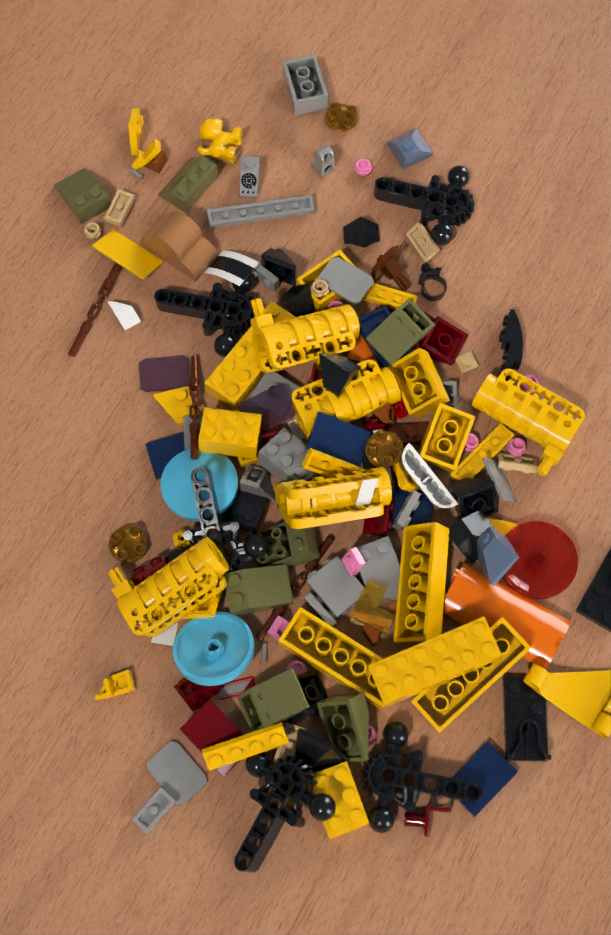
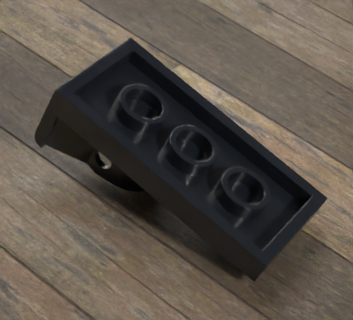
[575,548,611,632]
[502,677,551,762]

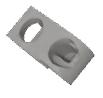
[311,144,335,178]

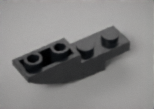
[498,309,523,381]

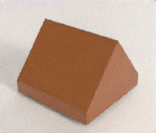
[146,150,168,173]
[374,404,395,425]
[362,625,381,647]

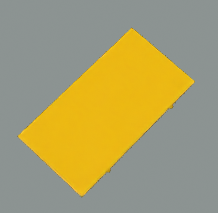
[92,229,164,280]

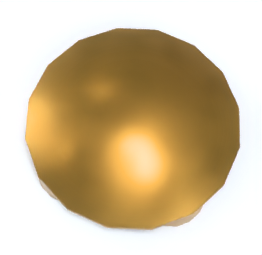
[324,102,358,131]
[365,430,403,468]
[109,525,148,563]

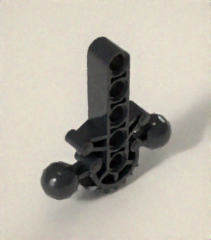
[374,166,475,246]
[154,273,255,357]
[167,466,268,575]
[360,721,483,833]
[234,752,336,873]

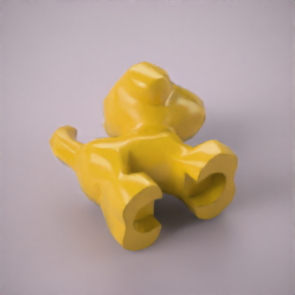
[197,117,242,164]

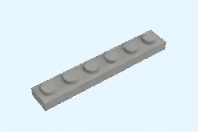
[207,195,315,228]

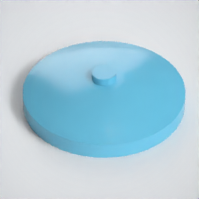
[160,447,238,522]
[173,611,255,686]

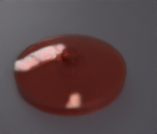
[502,521,578,600]

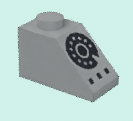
[240,156,260,199]

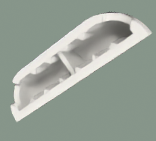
[402,443,458,508]

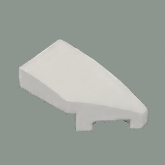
[107,301,141,331]

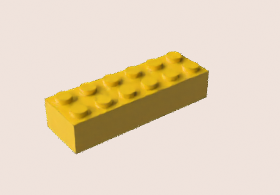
[204,301,295,411]
[393,522,450,648]
[278,607,384,711]
[368,616,502,707]
[411,617,531,733]

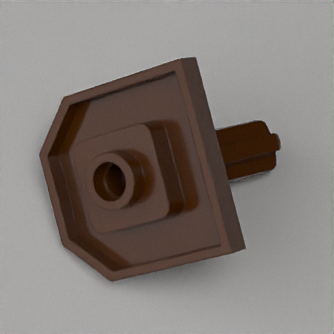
[371,245,411,291]

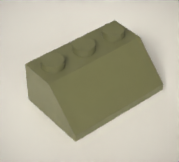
[158,156,218,213]

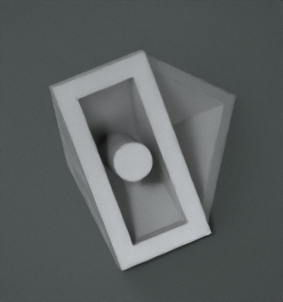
[240,464,276,501]

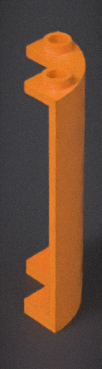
[443,563,571,670]

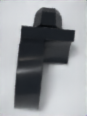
[418,262,447,301]

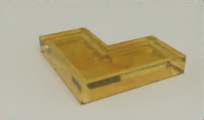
[350,581,395,635]

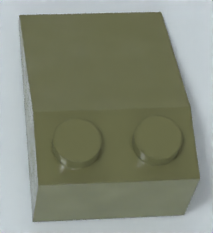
[54,168,111,224]
[224,565,294,616]
[317,692,369,762]

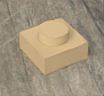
[454,351,479,376]

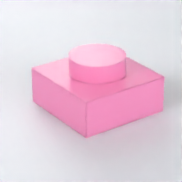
[341,547,366,576]
[267,616,289,641]

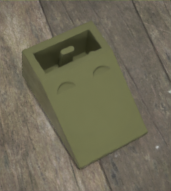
[366,298,435,366]
[256,522,320,568]
[237,668,309,732]

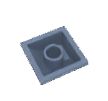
[386,128,433,169]
[477,526,519,587]

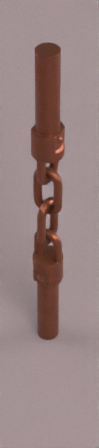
[68,262,121,357]
[189,355,200,460]
[255,536,334,641]

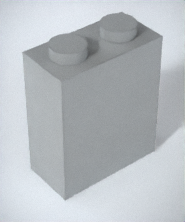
[306,556,368,621]

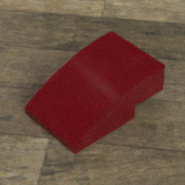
[412,310,468,366]
[180,699,243,777]

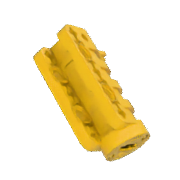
[250,298,360,373]
[292,359,401,441]
[471,369,585,477]
[273,467,392,529]
[108,537,229,637]

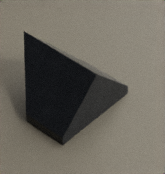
[343,216,380,248]
[279,283,315,317]
[319,353,361,397]

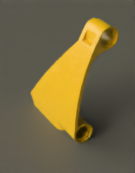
[523,662,611,738]

